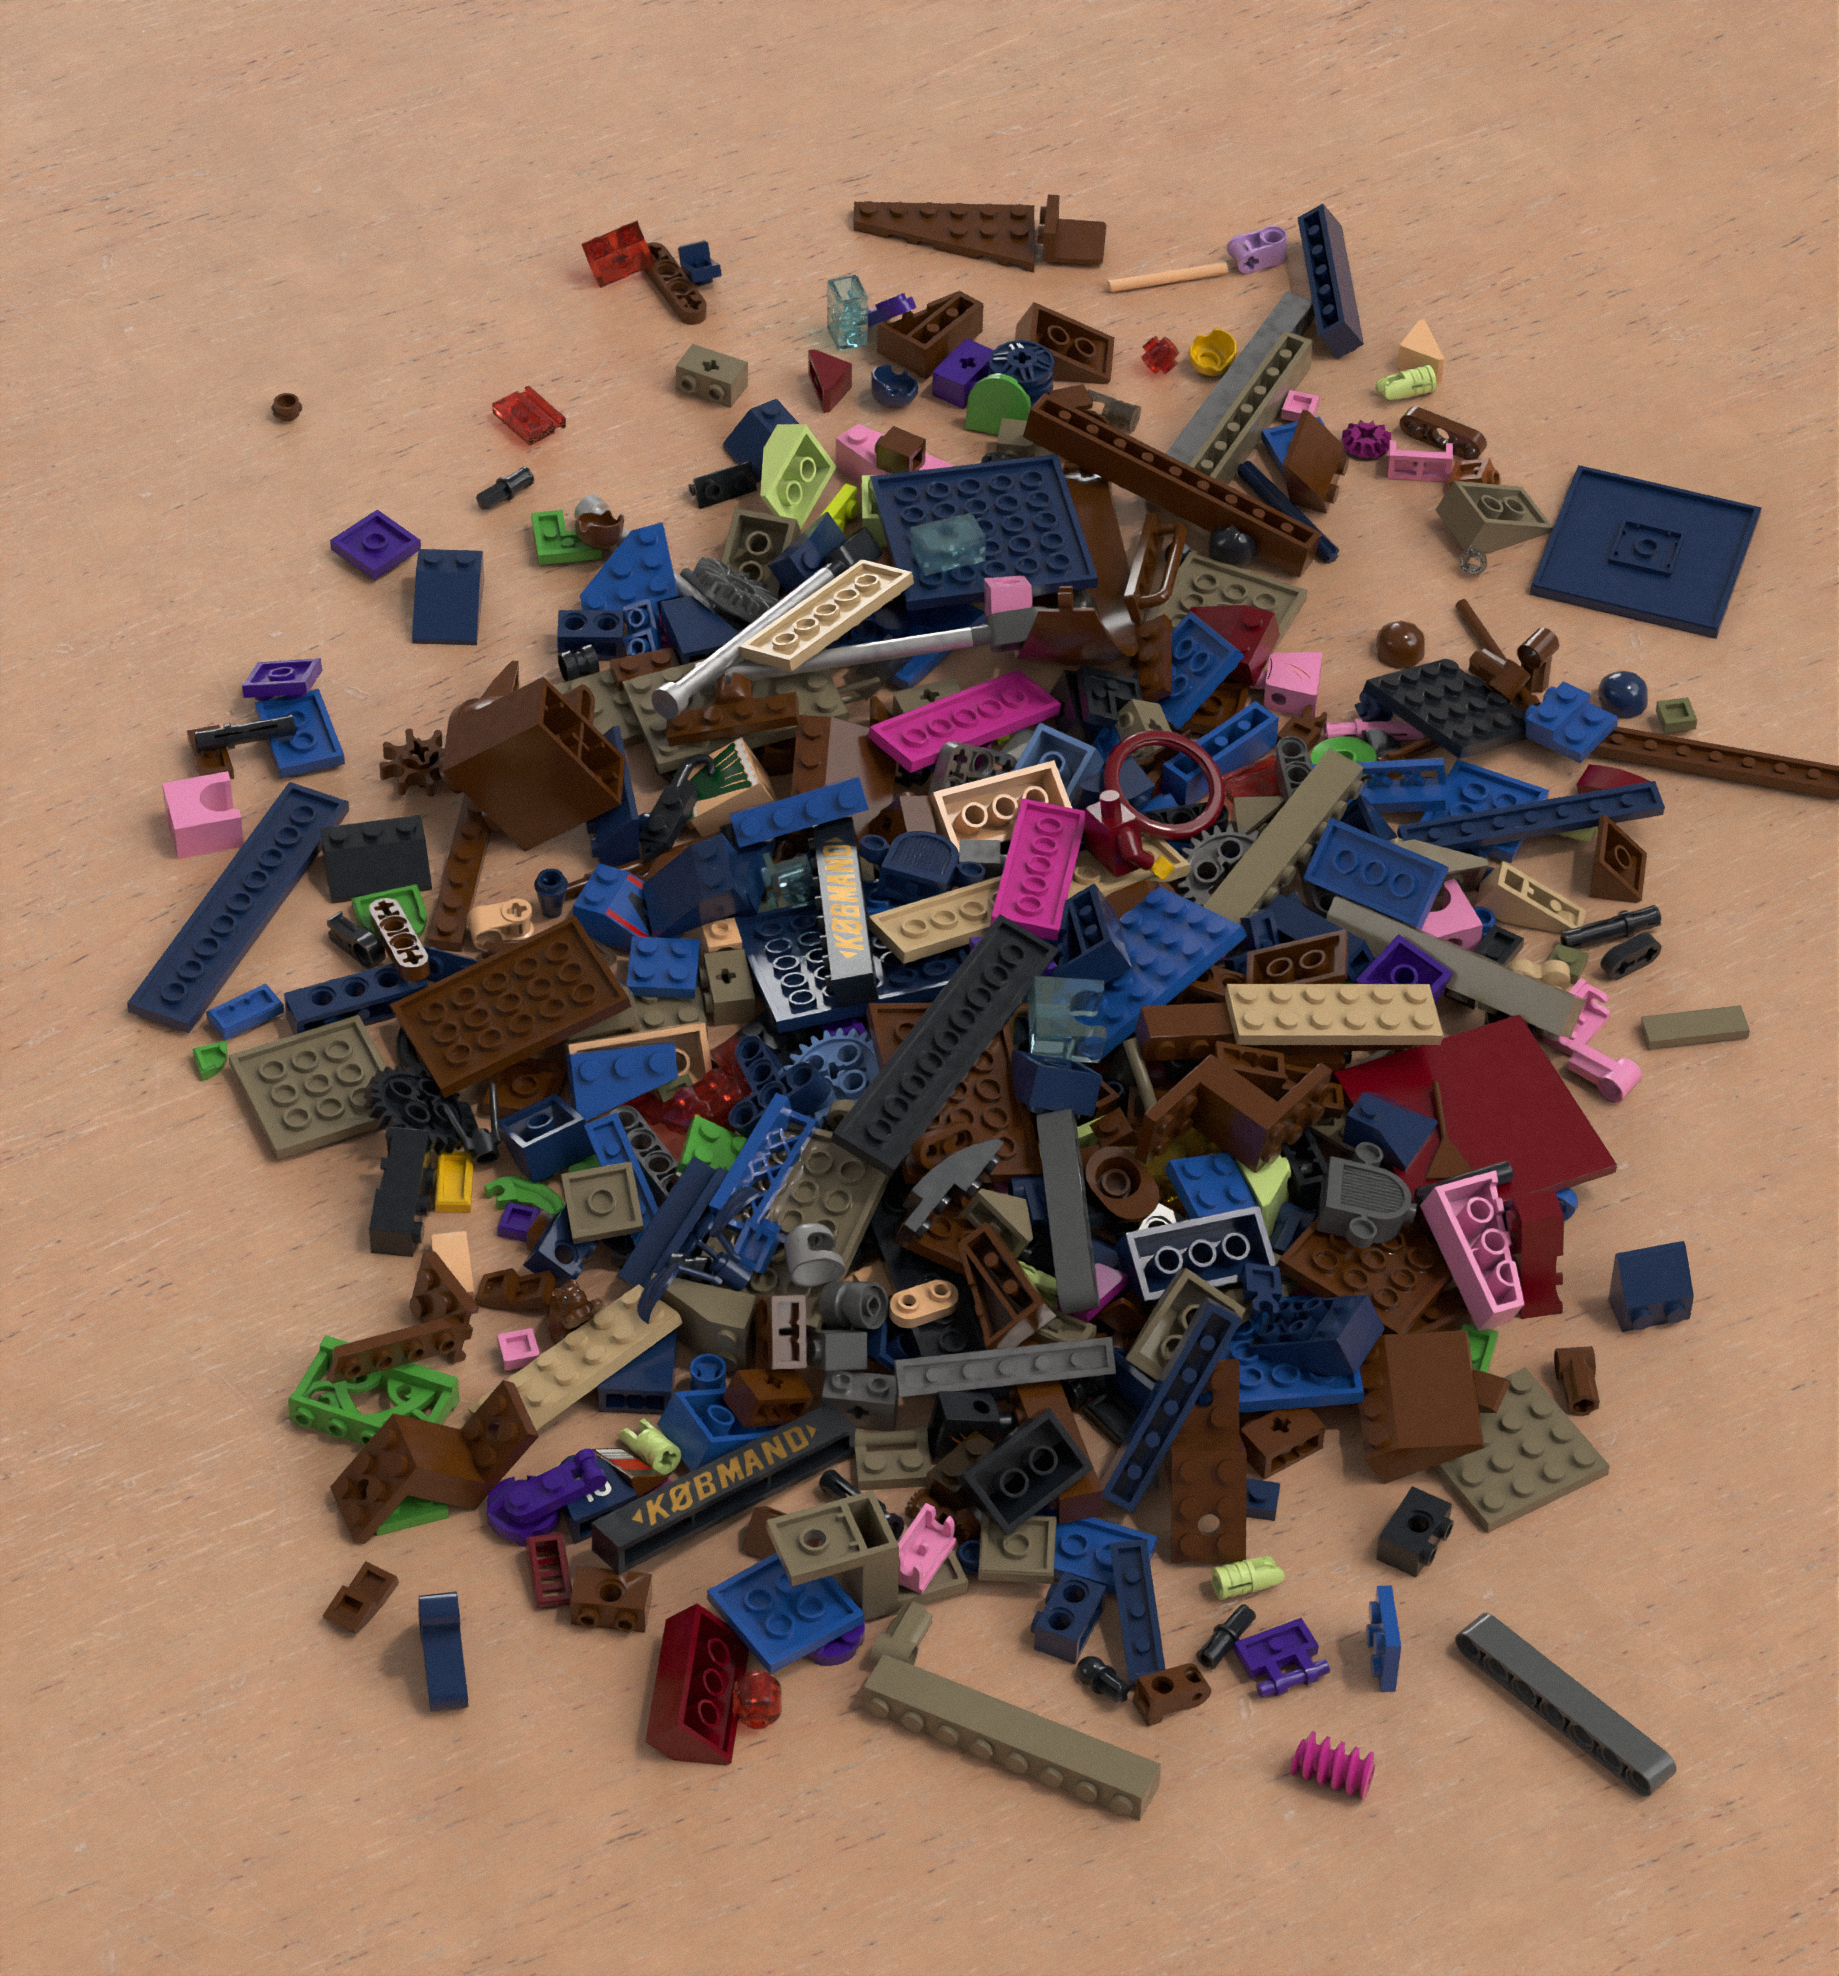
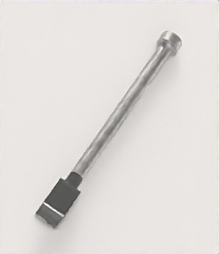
[695,607,1047,696]

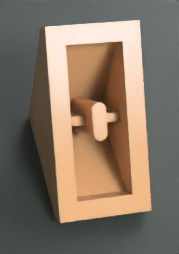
[1397,319,1444,383]

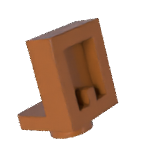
[1447,458,1501,487]

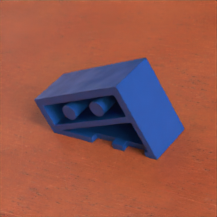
[565,1042,678,1121]

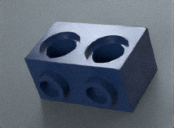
[557,610,624,661]
[523,1204,599,1289]
[1030,1572,1106,1664]

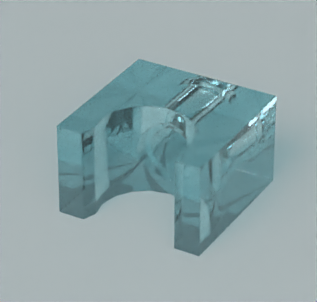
[1028,976,1107,1063]

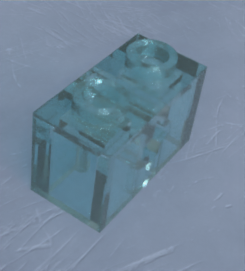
[827,275,868,350]
[911,513,986,576]

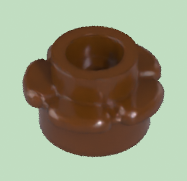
[271,393,302,421]

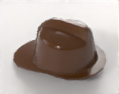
[1085,1147,1160,1220]

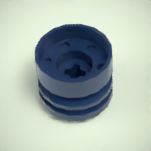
[989,340,1055,408]

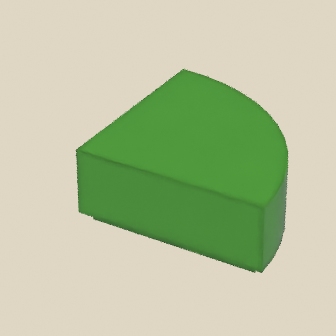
[192,1041,228,1081]

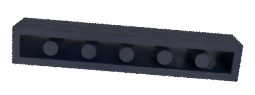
[1297,204,1364,358]
[1100,1296,1242,1513]

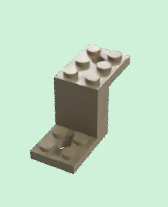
[766,1490,968,1621]

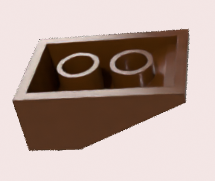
[1015,302,1115,384]
[1283,410,1349,513]
[1246,929,1348,984]

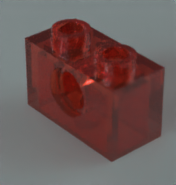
[581,221,656,288]

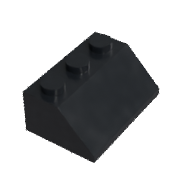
[320,815,432,904]
[954,1408,1094,1535]

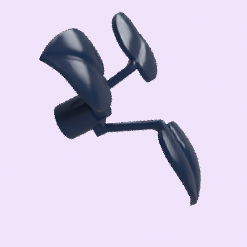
[637,1186,762,1324]

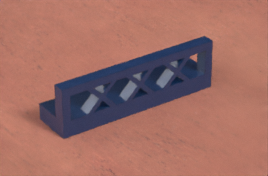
[616,1156,728,1288]

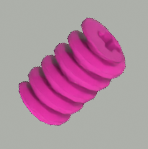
[1290,1731,1376,1800]

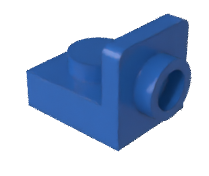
[733,1217,787,1274]

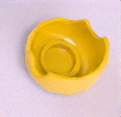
[1188,328,1237,376]

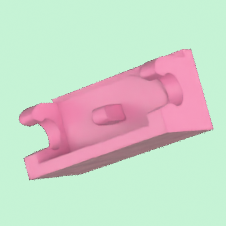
[1387,440,1453,482]
[1542,978,1611,1056]
[898,1503,957,1594]

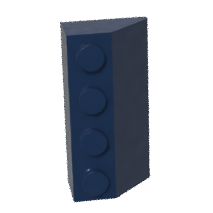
[585,726,640,867]
[1115,1206,1277,1303]

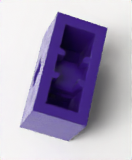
[932,338,994,409]

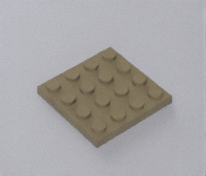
[1143,552,1308,666]
[228,1015,386,1160]
[1433,1367,1610,1533]

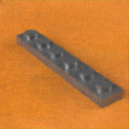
[894,1337,1116,1397]

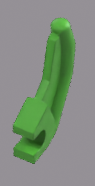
[484,1176,564,1215]

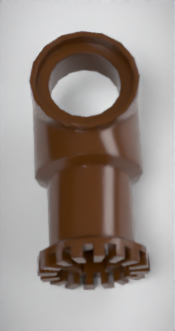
[904,1489,981,1546]

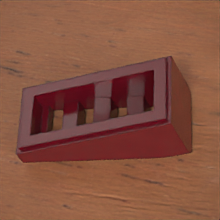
[525,1533,572,1608]

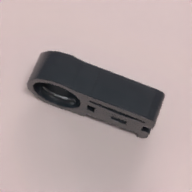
[327,911,386,969]

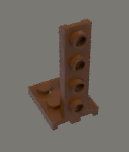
[327,1251,479,1384]

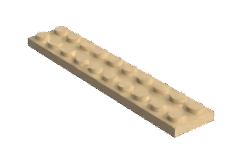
[867,833,1190,964]

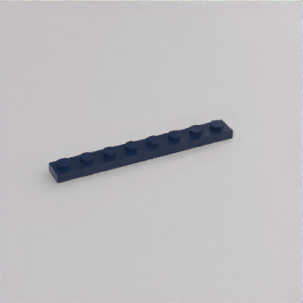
[1397,781,1665,851]

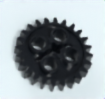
[363,1065,474,1156]

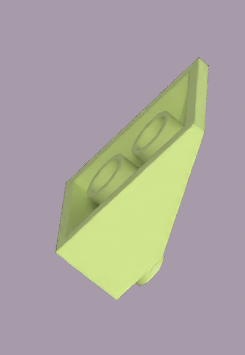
[760,424,837,530]

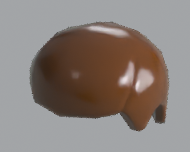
[574,510,624,549]
[1376,620,1425,668]

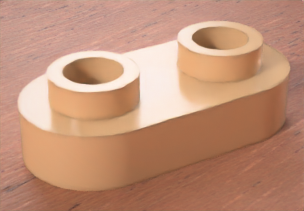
[889,1280,959,1328]

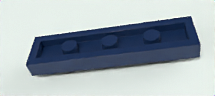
[1109,1538,1165,1687]

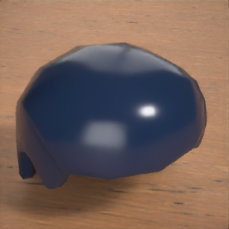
[871,365,918,408]
[1598,670,1648,718]

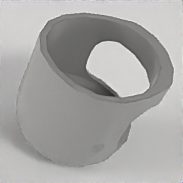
[785,1223,846,1287]

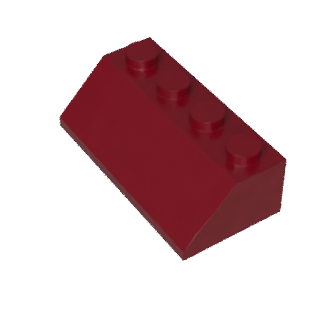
[645,1603,749,1765]

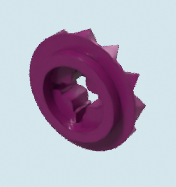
[1341,419,1391,458]

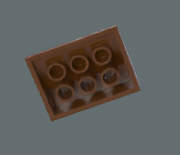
[788,715,896,853]
[1358,1330,1484,1484]

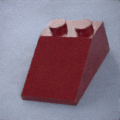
[1188,605,1280,687]

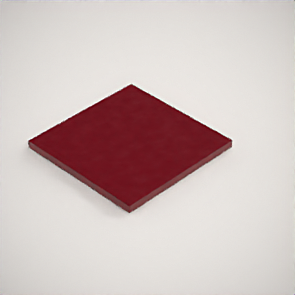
[1333,1014,1617,1233]

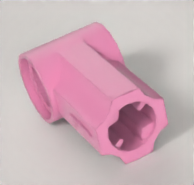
[1567,1043,1642,1103]

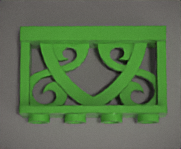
[288,1335,460,1446]

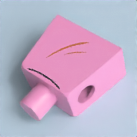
[1246,652,1322,717]

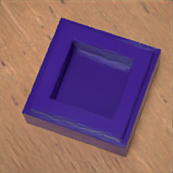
[497,1202,542,1242]

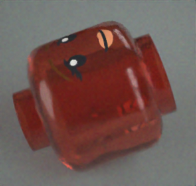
[732,1670,782,1729]

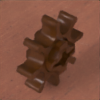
[379,728,445,797]

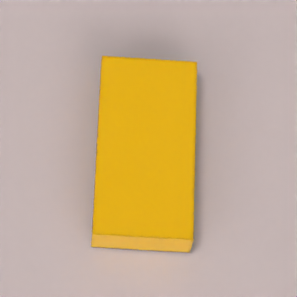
[435,1151,474,1213]

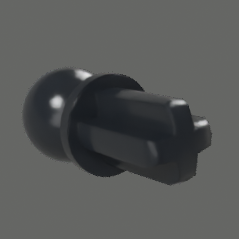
[1076,1656,1130,1702]

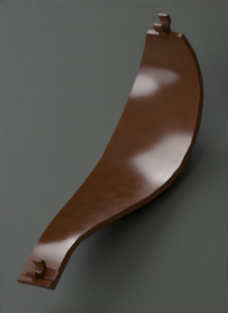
[1014,461,1140,668]

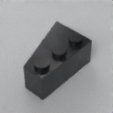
[369,1126,437,1257]

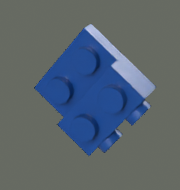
[1524,681,1618,763]

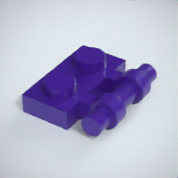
[1234,1618,1330,1698]

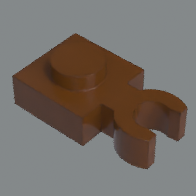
[1277,705,1327,752]

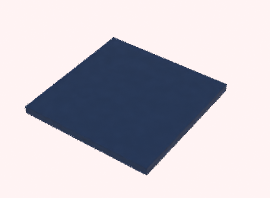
[1530,465,1762,639]

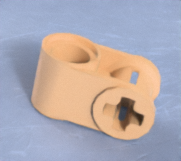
[466,898,534,950]

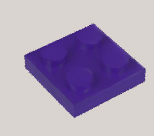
[330,510,421,580]
[242,658,323,701]

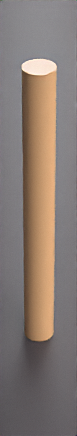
[1108,262,1228,293]

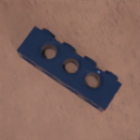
[284,962,428,1035]

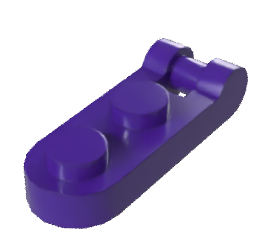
[858,293,917,328]
[504,1448,607,1524]

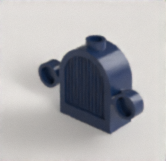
[859,831,985,903]

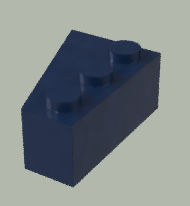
[1052,883,1132,1002]

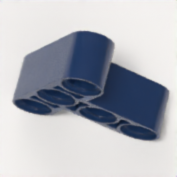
[728,1035,831,1139]
[418,1591,469,1712]

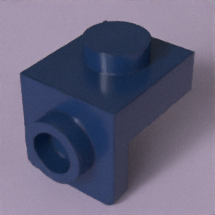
[678,240,722,285]

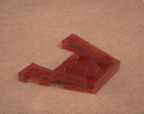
[623,1035,753,1136]

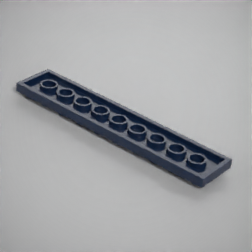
[127,782,349,1033]

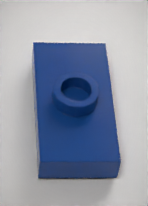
[206,983,284,1040]

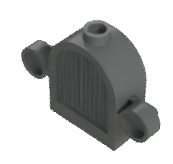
[1317,1142,1417,1248]

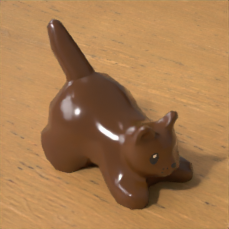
[546,1279,603,1345]

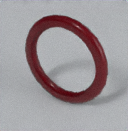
[1103,730,1225,840]

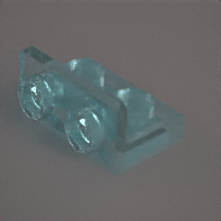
[760,852,816,910]

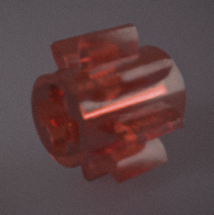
[1141,336,1180,374]

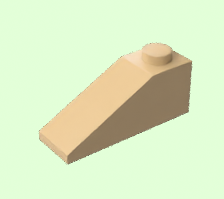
[1475,861,1586,934]

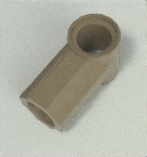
[870,1601,933,1665]

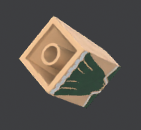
[672,737,779,837]

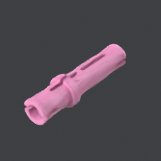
[1324,719,1425,741]

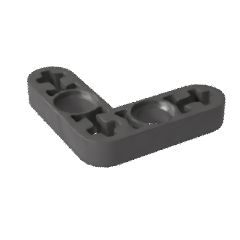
[928,741,1017,797]

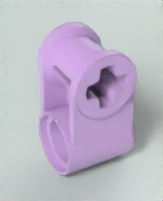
[1227,226,1287,274]

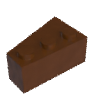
[877,291,984,378]
[957,1222,1057,1350]

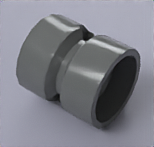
[820,1281,889,1330]

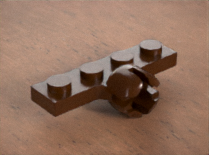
[666,672,799,747]

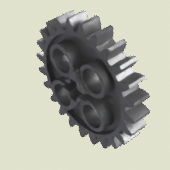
[1176,824,1284,908]

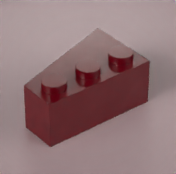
[1506,1190,1564,1319]

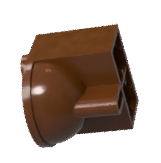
[439,676,625,851]

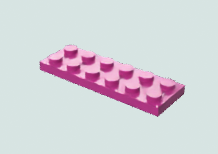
[868,669,1061,773]
[990,798,1085,941]

